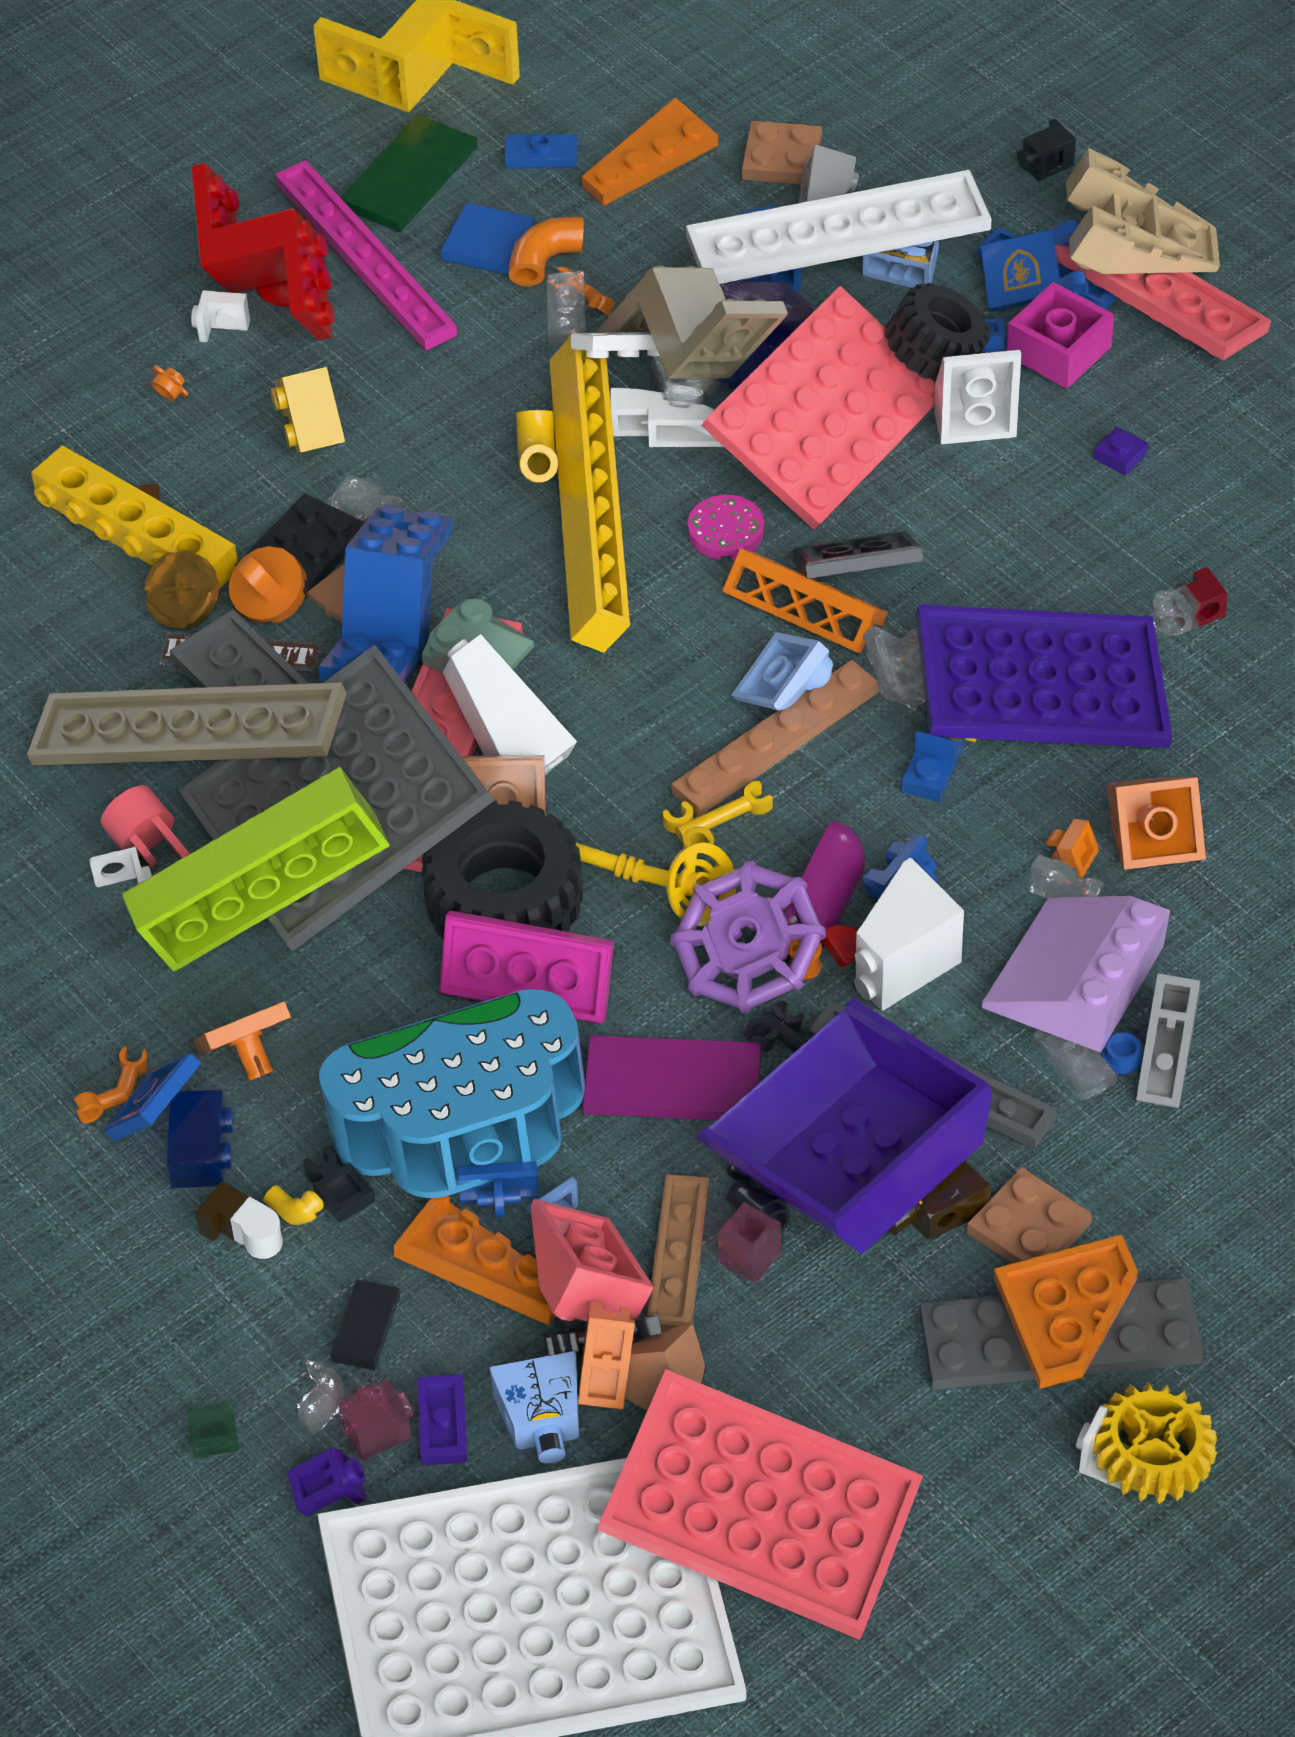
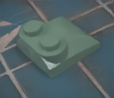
[422,599,534,675]

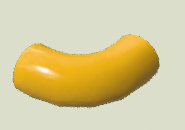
[516,410,558,484]

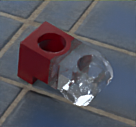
[1152,567,1227,637]

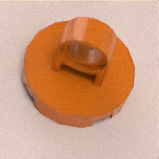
[229,546,307,624]

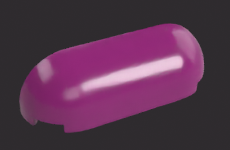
[785,820,865,958]

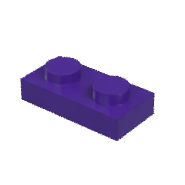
[418,1374,468,1466]

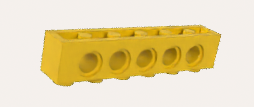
[31,445,238,589]

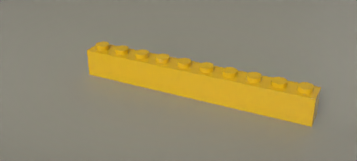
[549,332,630,653]

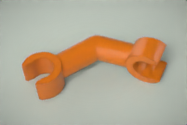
[549,267,616,316]
[74,1046,148,1124]

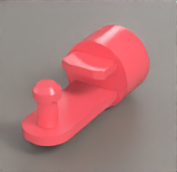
[100,785,190,868]

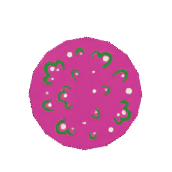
[687,494,765,560]

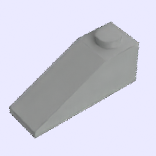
[798,144,859,203]
[1136,973,1201,1109]

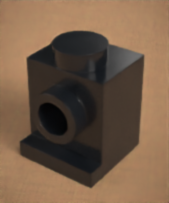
[1017,118,1076,182]

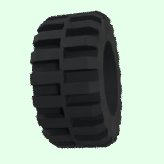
[422,801,583,939]

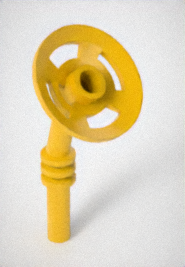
[576,843,736,926]

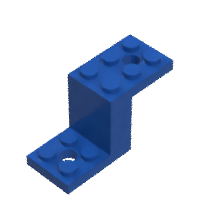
[319,505,453,682]

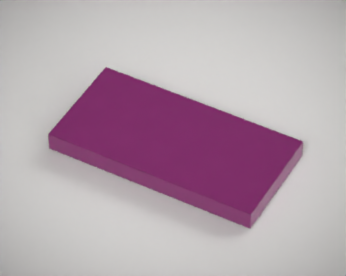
[583,1036,761,1120]

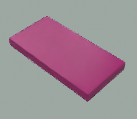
[439,910,614,1024]

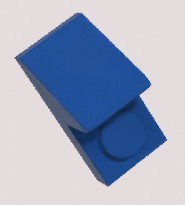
[901,728,966,802]

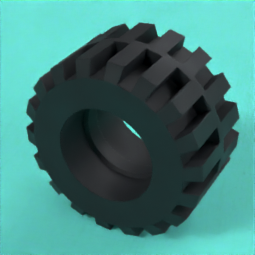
[885,283,990,382]

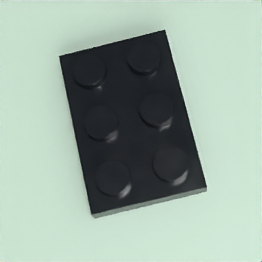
[235,493,365,600]

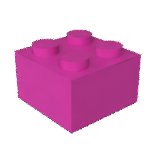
[1007,282,1114,388]

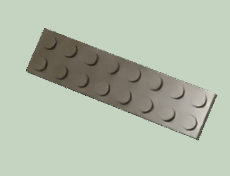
[27,682,347,765]

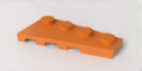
[582,98,718,206]
[394,1196,556,1326]

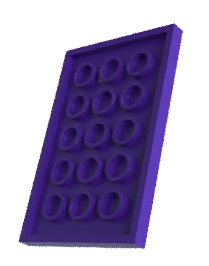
[916,604,1173,748]

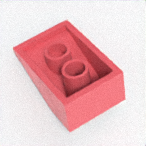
[530,1199,654,1321]

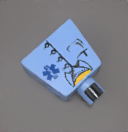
[490,1351,579,1464]

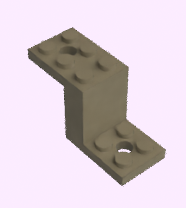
[597,265,788,379]

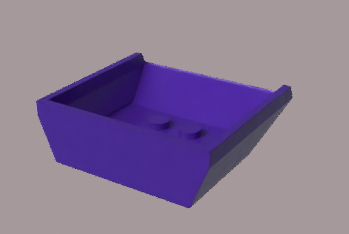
[697,998,992,1254]

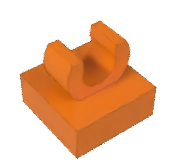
[1046,819,1099,879]

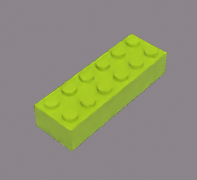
[122,767,390,972]

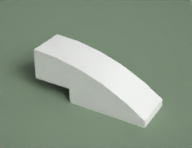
[610,388,724,447]

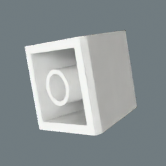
[854,858,964,1011]

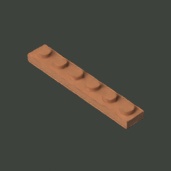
[672,660,879,817]

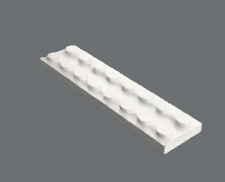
[686,170,992,284]

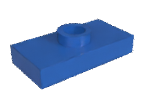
[505,134,578,168]

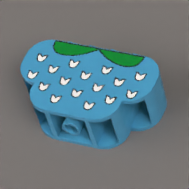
[319,989,585,1198]

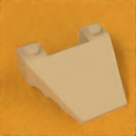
[1066,148,1220,274]

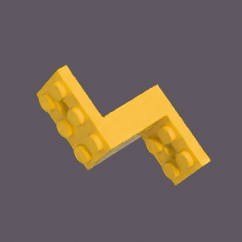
[313,0,520,113]

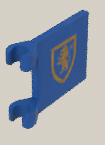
[981,220,1089,312]

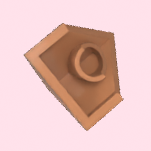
[625,1322,705,1411]

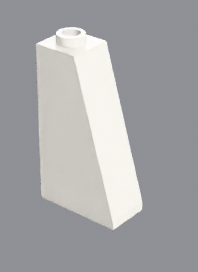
[443,634,577,775]

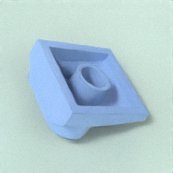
[731,632,833,710]

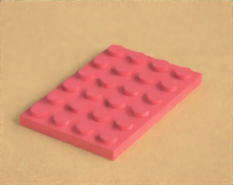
[701,286,936,531]
[597,1369,923,1640]

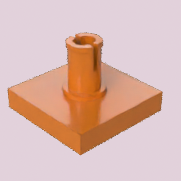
[193,1001,291,1081]

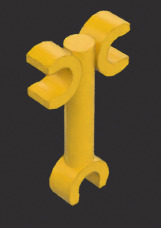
[662,781,773,849]

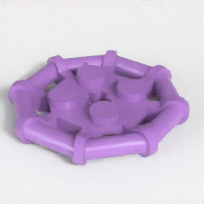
[670,861,826,1013]

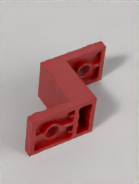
[191,163,335,341]

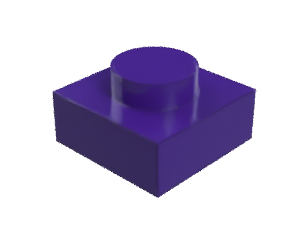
[1094,426,1148,476]

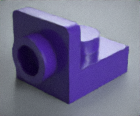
[287,1447,366,1517]

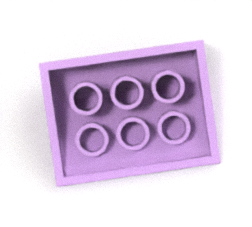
[982,896,1170,1053]

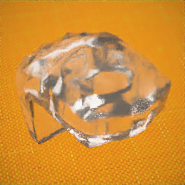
[297,1358,345,1433]

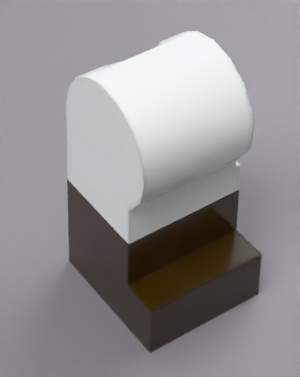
[195,1181,283,1259]

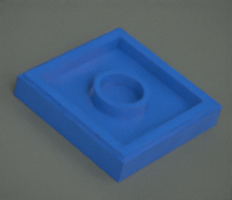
[441,203,535,274]
[104,1053,201,1141]

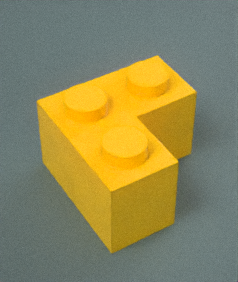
[270,367,345,453]

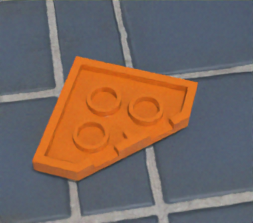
[994,1235,1138,1389]

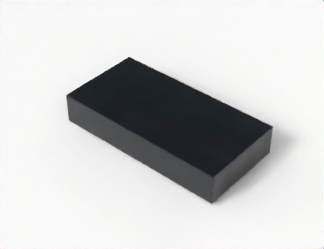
[330,1279,400,1371]

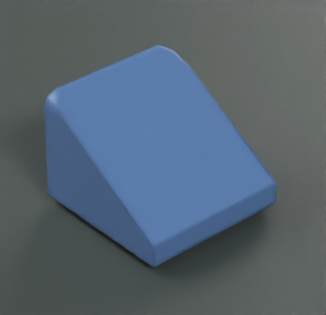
[526,1177,578,1214]

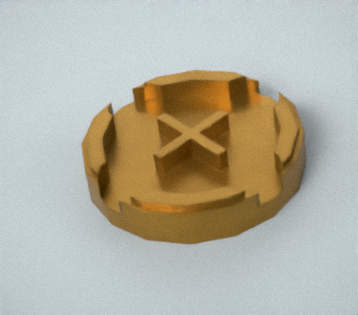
[144,550,219,629]

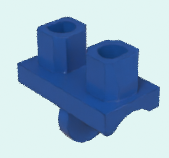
[863,834,938,899]
[457,1161,539,1218]

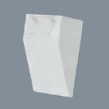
[934,350,1021,445]

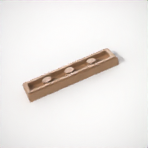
[647,1174,709,1332]

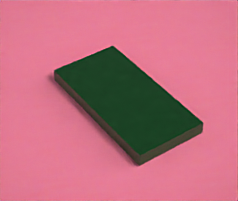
[340,114,478,232]

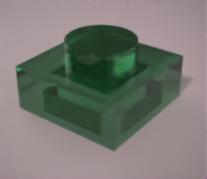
[186,1402,240,1458]

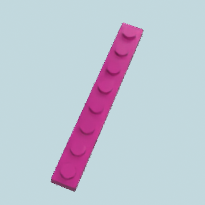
[275,160,457,351]

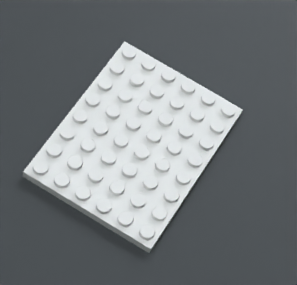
[318,1458,747,1737]

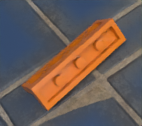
[722,548,888,653]

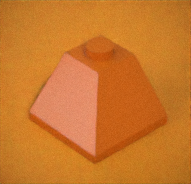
[1107,777,1206,870]

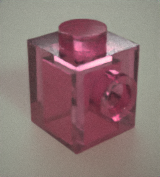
[717,1202,781,1283]
[338,1379,414,1461]

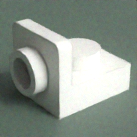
[191,291,250,342]

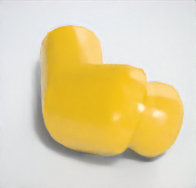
[263,1185,324,1225]

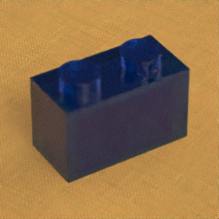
[167,1090,234,1188]

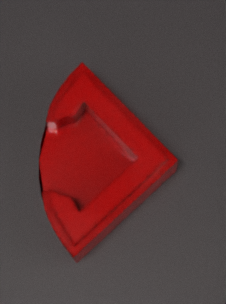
[821,925,858,968]

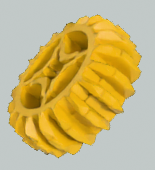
[1093,1381,1217,1505]

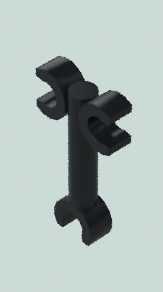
[744,1001,808,1052]
[543,1314,662,1356]

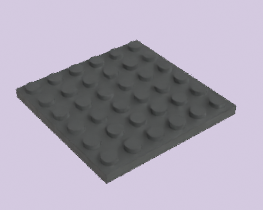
[179,645,495,952]

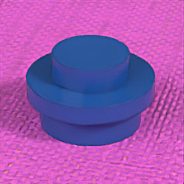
[1101,1033,1144,1074]

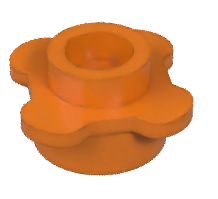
[150,365,189,401]

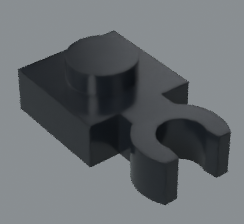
[303,1146,375,1223]

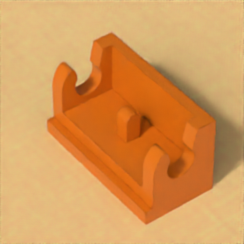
[578,1301,635,1410]

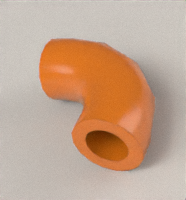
[508,216,584,286]

